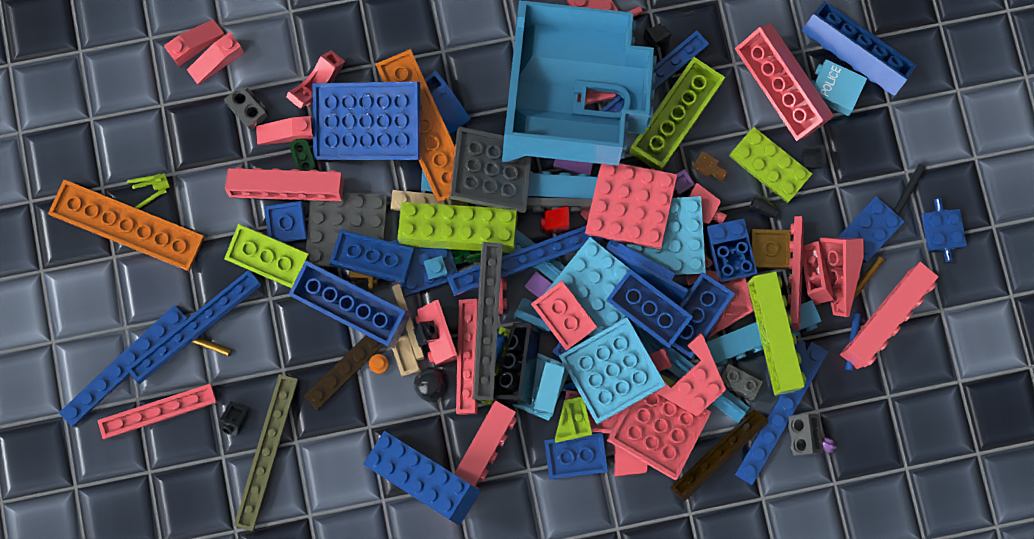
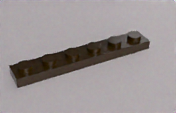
[304,335,384,410]
[670,409,769,502]

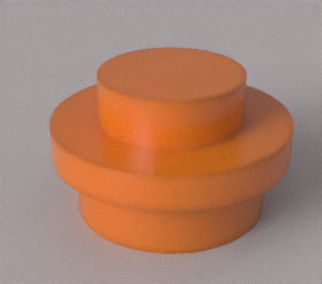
[369,354,388,374]

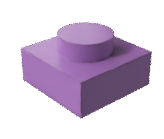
[674,169,695,196]

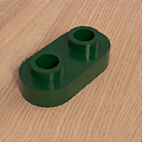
[290,138,316,171]

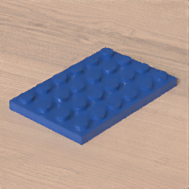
[312,82,421,160]

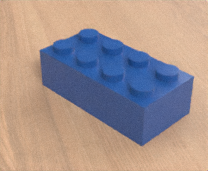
[606,269,693,348]
[672,272,736,360]

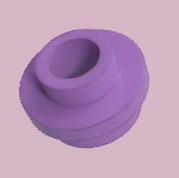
[822,437,837,453]

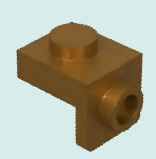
[350,271,378,292]

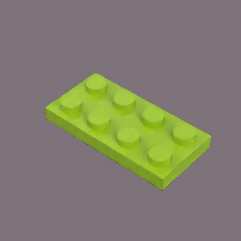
[729,126,812,204]
[224,224,310,288]

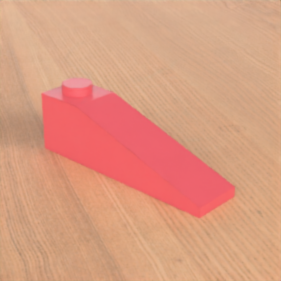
[820,237,864,317]

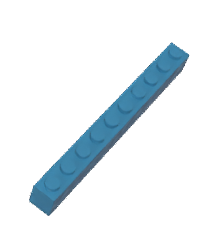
[421,170,598,199]

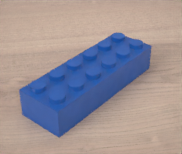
[802,1,917,96]
[288,260,412,348]
[363,431,481,526]

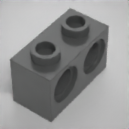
[223,85,268,131]
[720,364,763,401]
[788,414,824,456]

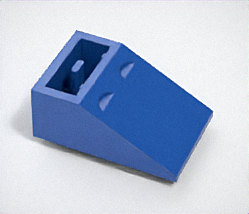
[424,70,471,135]
[704,219,757,282]

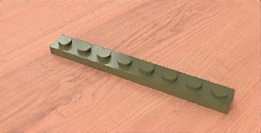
[234,374,298,531]

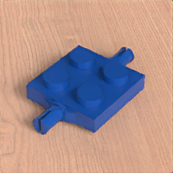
[921,198,967,263]

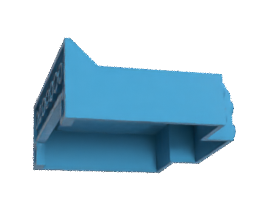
[502,0,657,166]

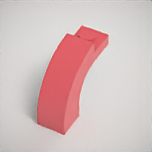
[286,50,345,109]

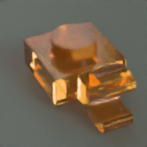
[692,151,727,181]

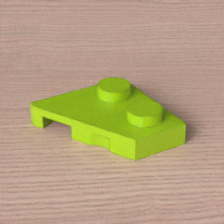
[555,397,592,443]

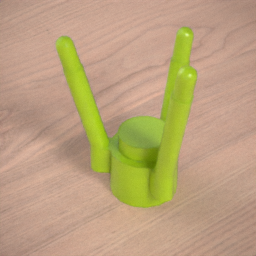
[127,173,170,209]

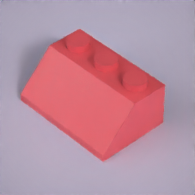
[415,300,457,367]

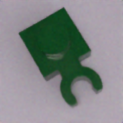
[453,249,481,264]

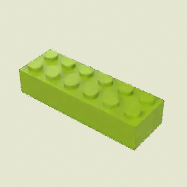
[629,57,725,171]
[397,202,518,253]
[747,272,806,396]

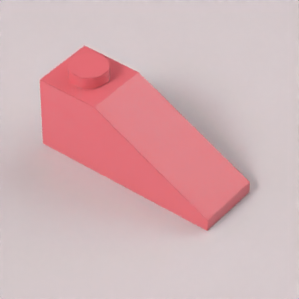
[164,19,225,67]
[187,32,244,85]
[256,116,313,145]
[803,241,834,305]

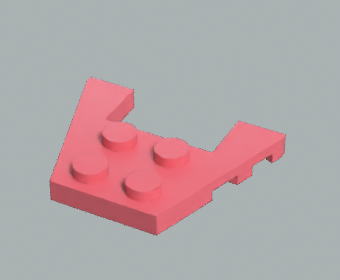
[686,270,753,338]
[655,333,726,416]

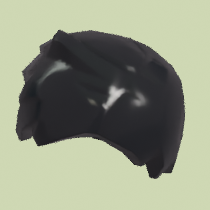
[413,367,446,402]

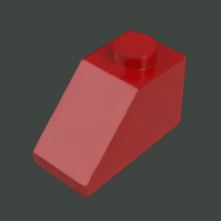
[541,207,569,234]

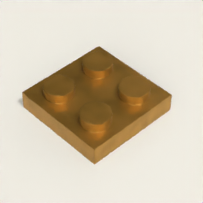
[751,229,791,269]

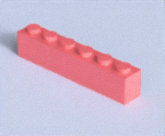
[225,167,344,201]

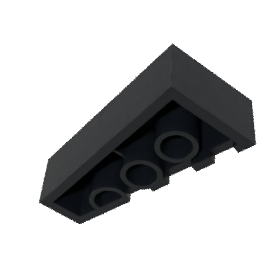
[492,323,541,405]

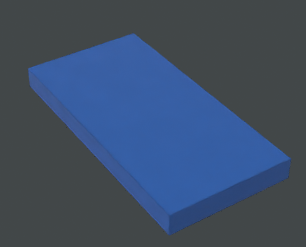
[329,229,415,285]

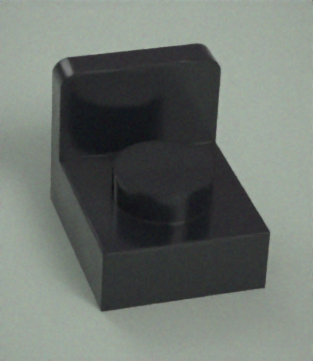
[413,320,440,347]
[219,401,248,436]

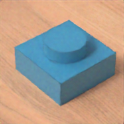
[423,256,448,281]

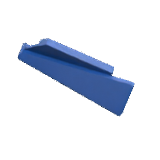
[605,240,689,306]

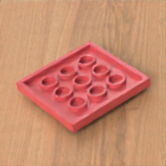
[585,163,677,250]
[607,393,711,480]

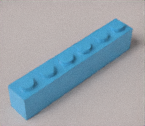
[706,300,821,367]

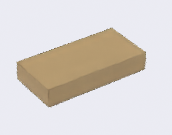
[392,334,420,377]

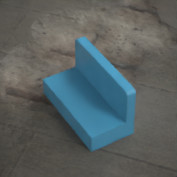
[514,298,550,333]

